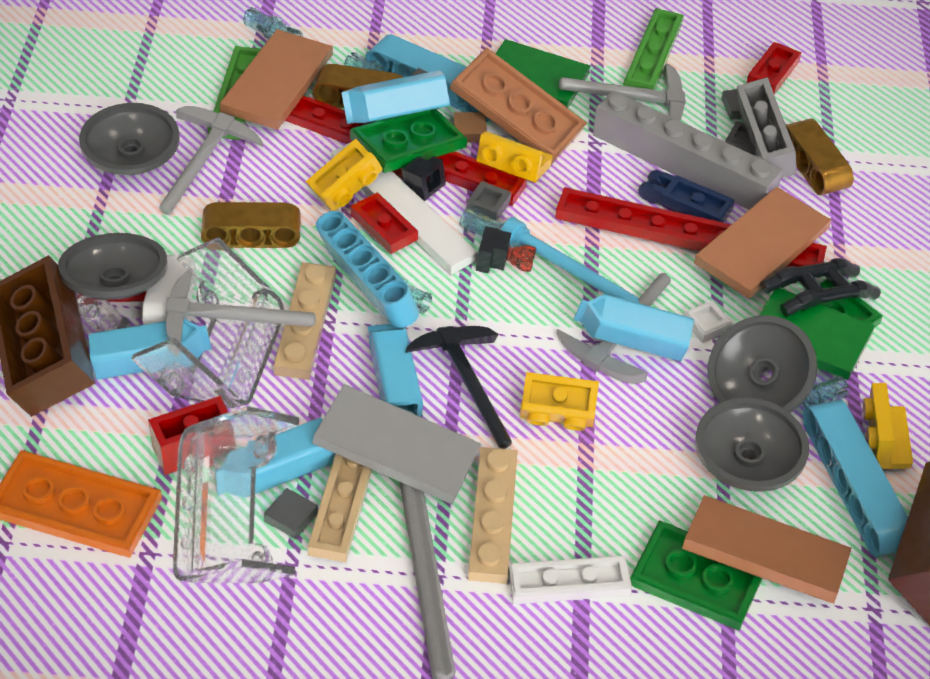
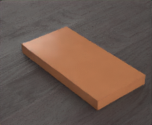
[220,29,333,130]
[449,47,587,165]
[694,187,831,299]
[682,495,852,604]

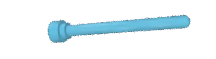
[501,217,639,303]

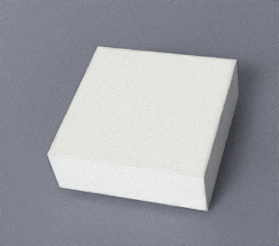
[683,300,733,343]

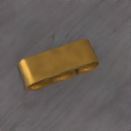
[313,64,403,108]
[786,118,854,196]
[201,202,301,248]

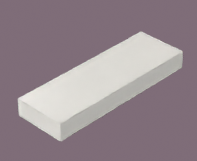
[508,555,632,604]

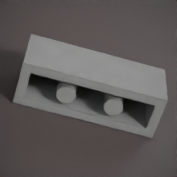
[737,77,797,178]

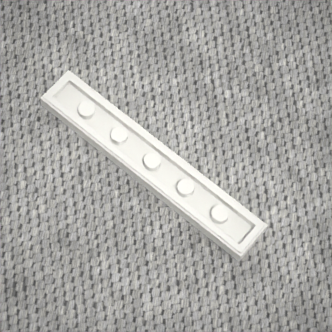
[331,142,478,275]

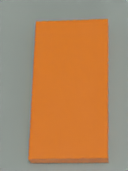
[0,450,162,558]

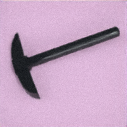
[405,326,512,449]

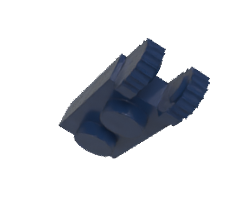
[638,169,735,223]

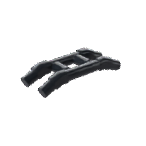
[760,258,881,317]

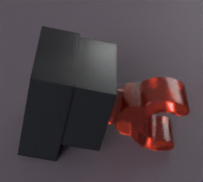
[392,156,446,201]
[476,226,536,274]

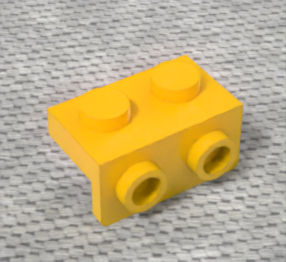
[476,131,553,183]
[305,139,383,211]
[520,372,599,431]
[863,383,913,469]

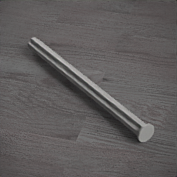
[399,410,456,679]

